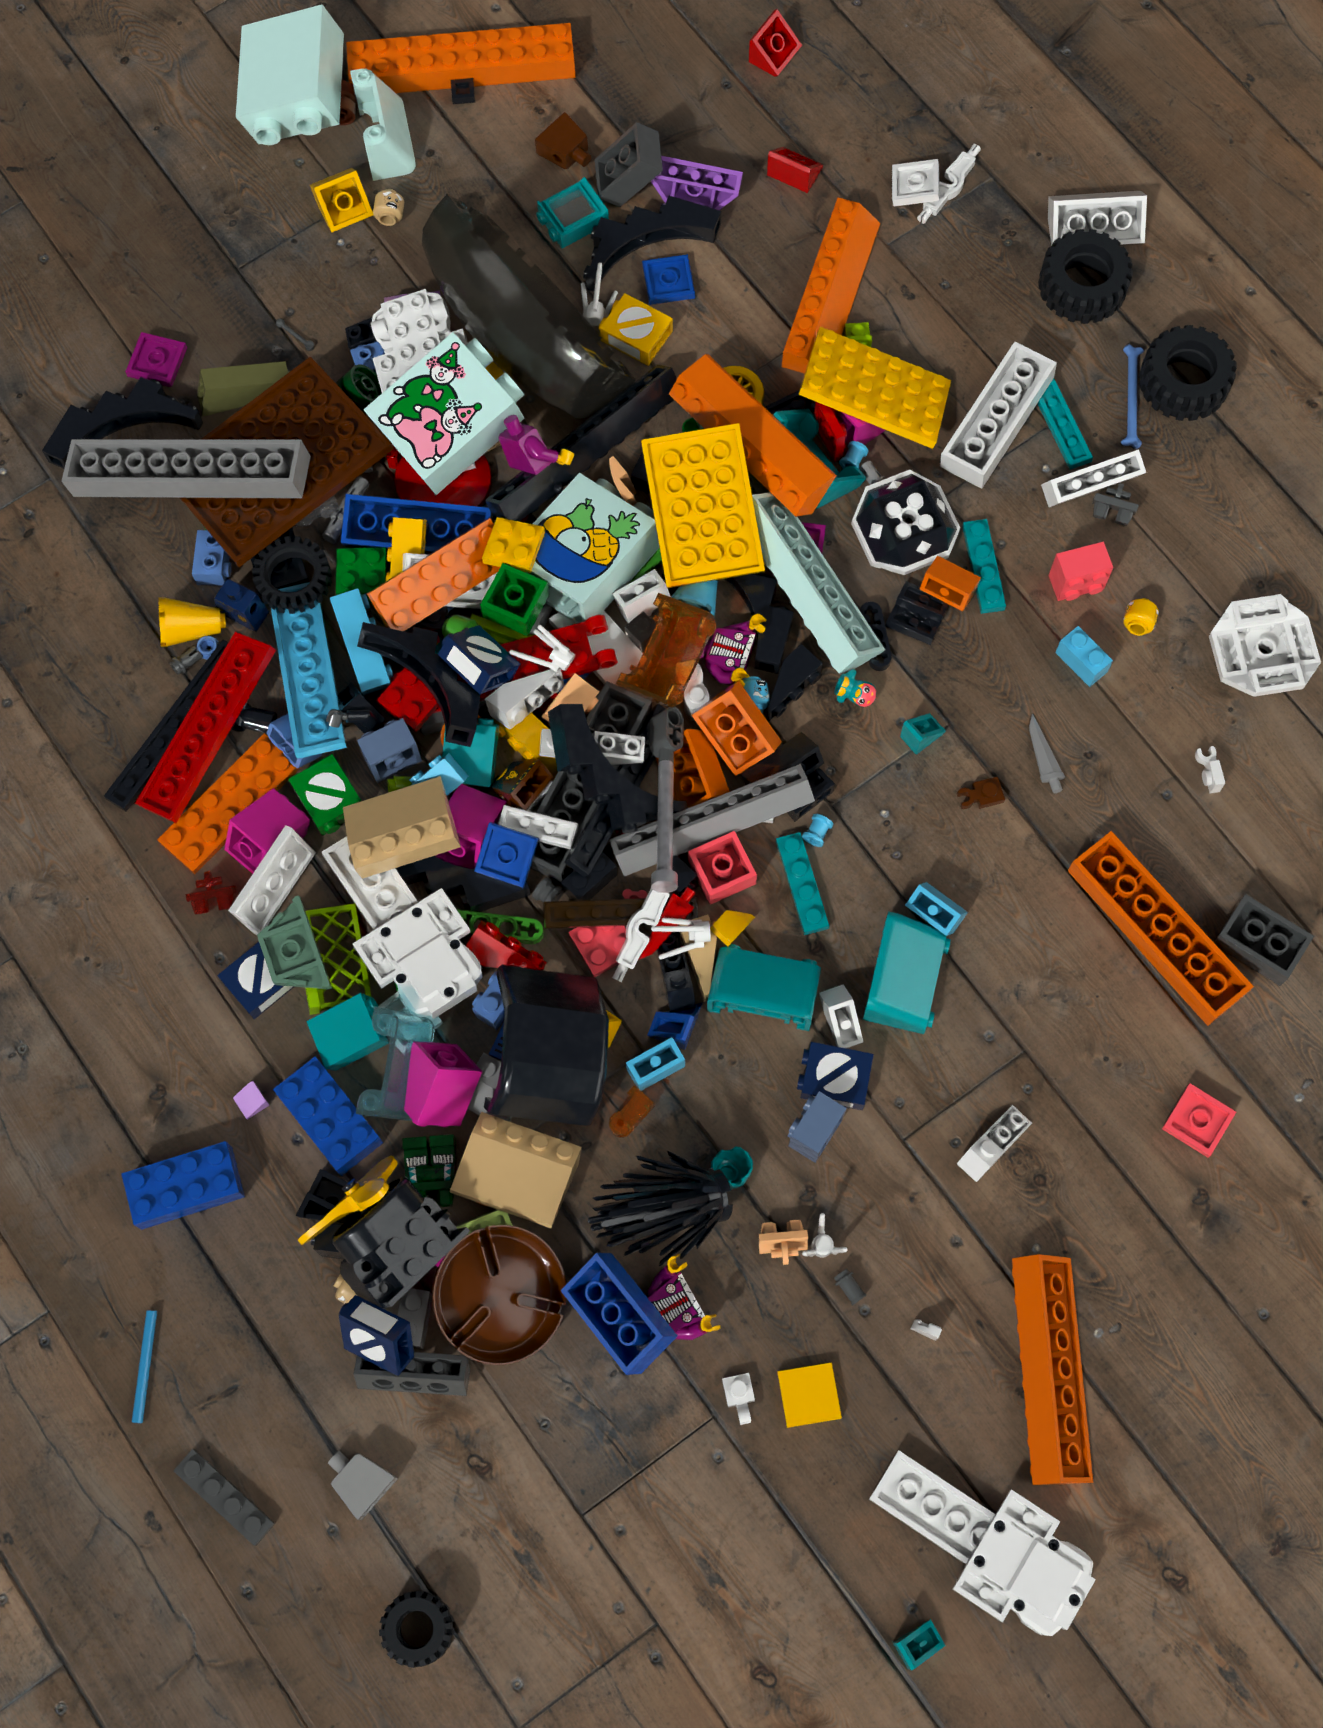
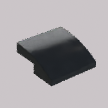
[885,581,949,645]

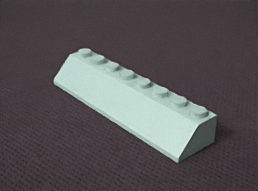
[752,492,885,674]

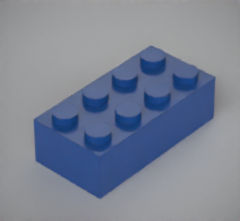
[273,1056,383,1176]
[121,1141,245,1230]
[561,1253,678,1375]

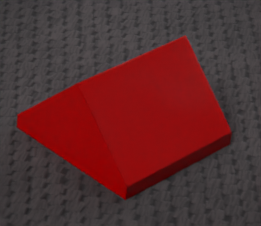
[749,9,802,77]
[767,147,824,193]

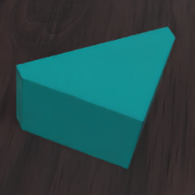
[900,713,946,755]
[893,1619,946,1670]

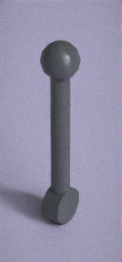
[276,318,315,351]

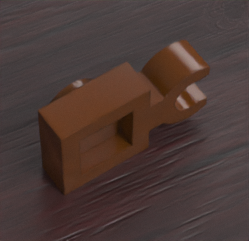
[957,777,1005,809]

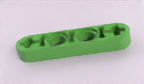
[456,909,544,944]

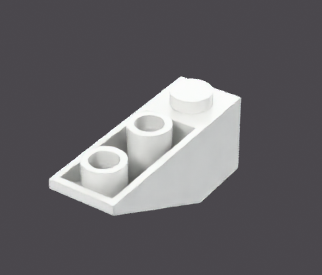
[485,668,564,730]
[957,1105,1032,1182]

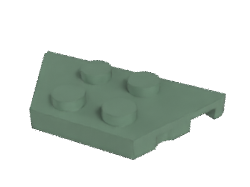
[257,895,332,989]

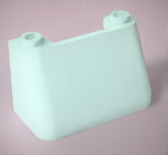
[350,69,416,181]

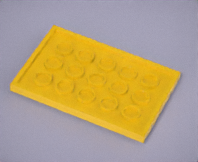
[799,327,951,449]
[641,423,765,588]

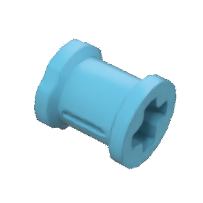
[839,441,869,469]
[802,814,833,847]

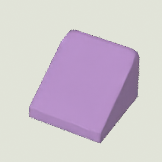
[233,1081,269,1120]

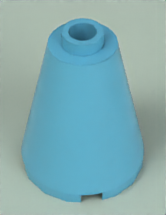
[666,580,718,628]

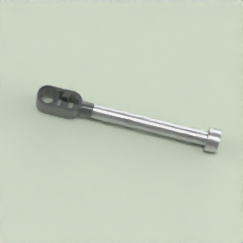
[649,706,684,893]

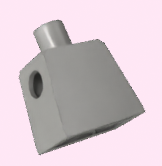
[328,1451,398,1520]

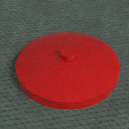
[395,454,492,507]

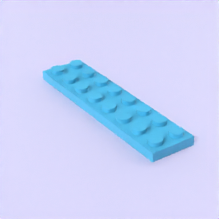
[271,582,347,759]

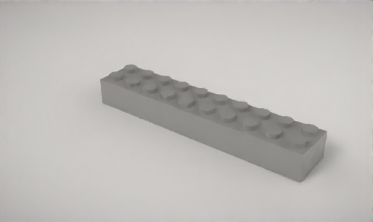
[61,439,311,498]

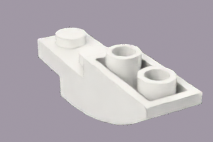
[539,728,645,765]

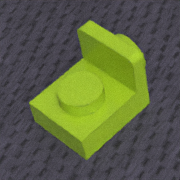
[845,322,872,347]

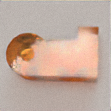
[609,1086,655,1138]

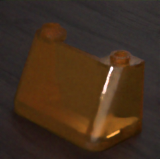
[616,593,716,708]

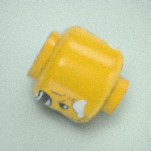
[1123,598,1159,636]

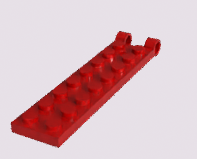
[391,615,618,714]

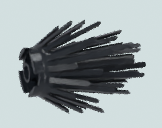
[588,1150,733,1266]

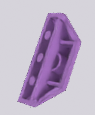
[651,156,743,210]

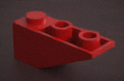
[465,920,547,970]

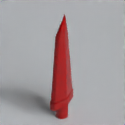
[638,887,695,960]

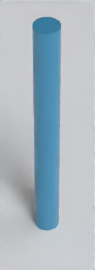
[132,1310,157,1423]

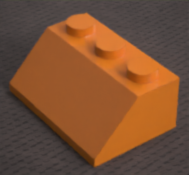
[691,680,782,776]
[656,729,730,808]

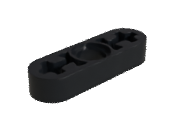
[860,602,892,671]

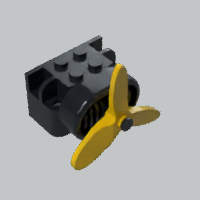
[298,1156,470,1308]

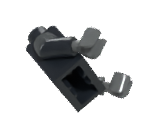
[326,682,385,734]

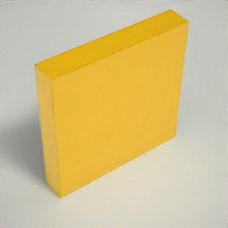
[777,1362,842,1428]

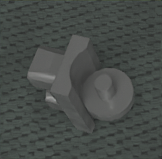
[1092,483,1139,526]

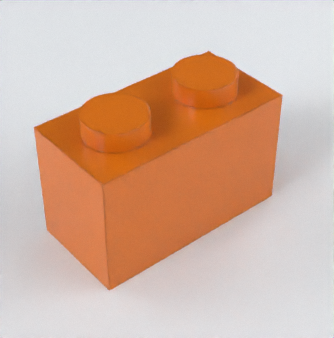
[920,555,981,611]

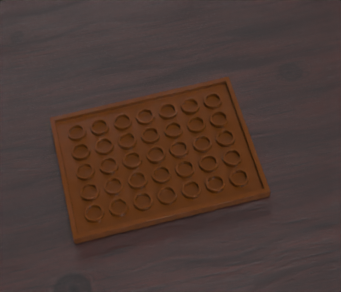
[180,356,394,567]

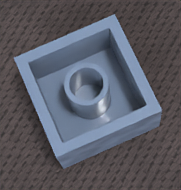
[357,718,422,783]
[787,1091,847,1163]

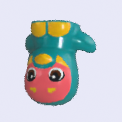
[834,669,877,707]

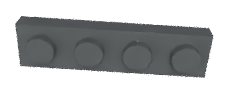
[174,1449,275,1546]

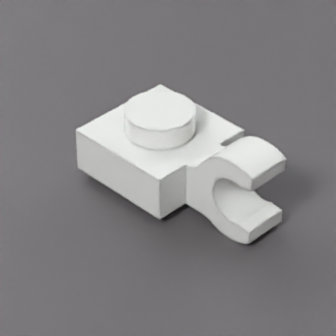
[1195,746,1225,793]
[722,1373,755,1425]

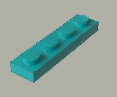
[1037,379,1093,470]
[962,519,1006,614]
[776,832,829,935]

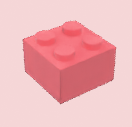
[1048,541,1113,601]
[688,831,757,905]

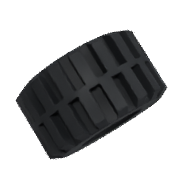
[379,1591,455,1668]

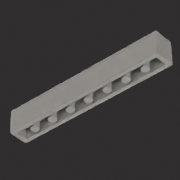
[609,764,815,877]

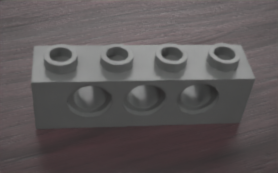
[353,1352,470,1396]

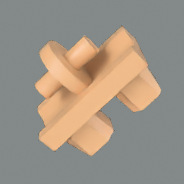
[759,1220,808,1265]

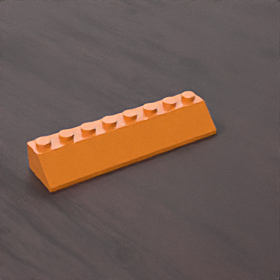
[782,197,880,374]
[669,354,837,517]
[1012,1254,1093,1485]

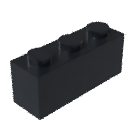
[741,732,825,785]

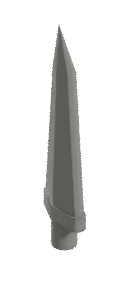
[1029,714,1065,793]

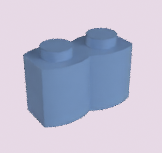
[267,714,322,768]

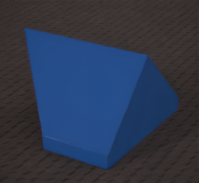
[647,1002,703,1050]

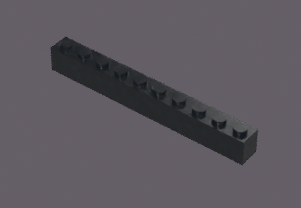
[485,364,677,522]

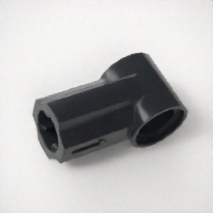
[231,703,277,733]

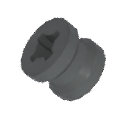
[532,877,564,902]

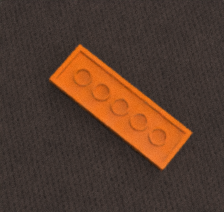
[367,518,500,631]
[157,733,301,874]

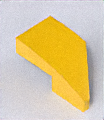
[710,910,755,946]

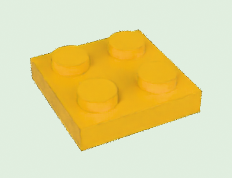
[482,517,545,573]

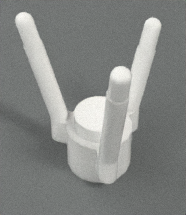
[581,263,618,326]
[509,625,576,672]
[651,917,711,959]
[802,1213,848,1258]

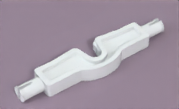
[917,144,981,224]
[612,888,669,982]

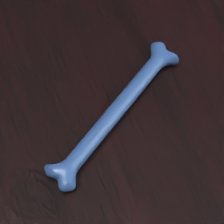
[1121,344,1144,449]

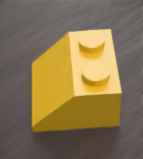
[310,168,373,232]

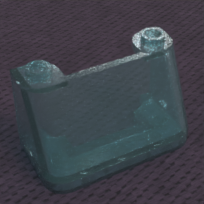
[356,1007,435,1121]

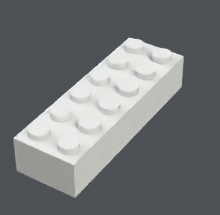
[940,342,1057,489]

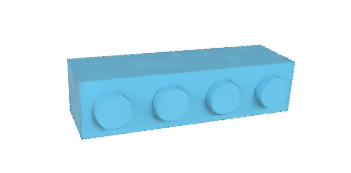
[330,588,394,695]

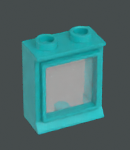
[536,177,609,249]

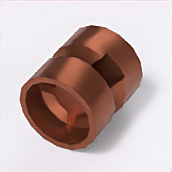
[339,80,356,125]

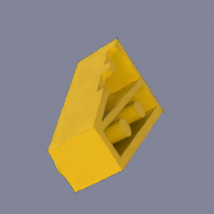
[492,713,558,781]

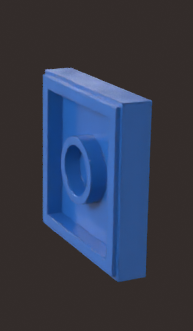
[642,254,695,305]
[474,822,539,888]

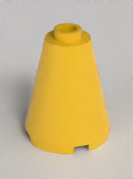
[158,597,226,647]

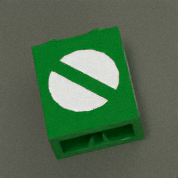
[288,754,361,836]

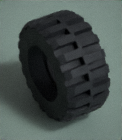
[1038,229,1133,324]
[1139,325,1237,421]

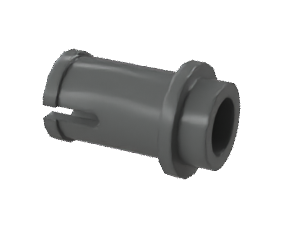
[169,645,203,675]
[834,1269,866,1306]

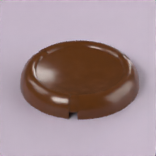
[432,1225,567,1365]

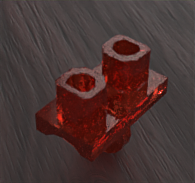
[185,871,237,915]

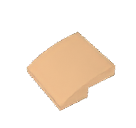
[609,456,637,506]

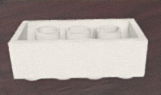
[1048,191,1147,246]

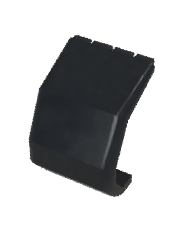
[484,964,609,1126]

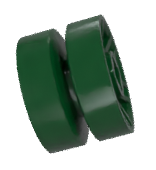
[336,364,382,415]

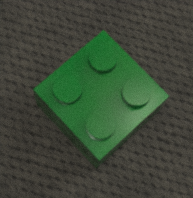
[336,547,390,605]
[480,563,549,636]

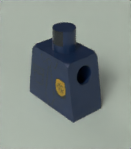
[214,579,269,632]

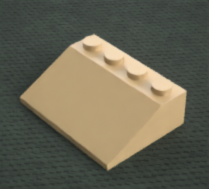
[343,776,461,879]
[450,1112,582,1228]

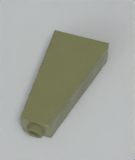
[197,361,291,416]

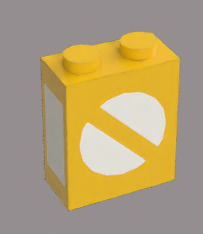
[599,293,673,366]

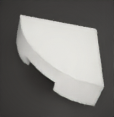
[911,1319,942,1341]

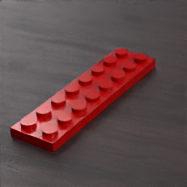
[135,632,276,823]

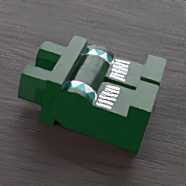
[402,1134,457,1207]

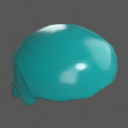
[711,1146,753,1189]

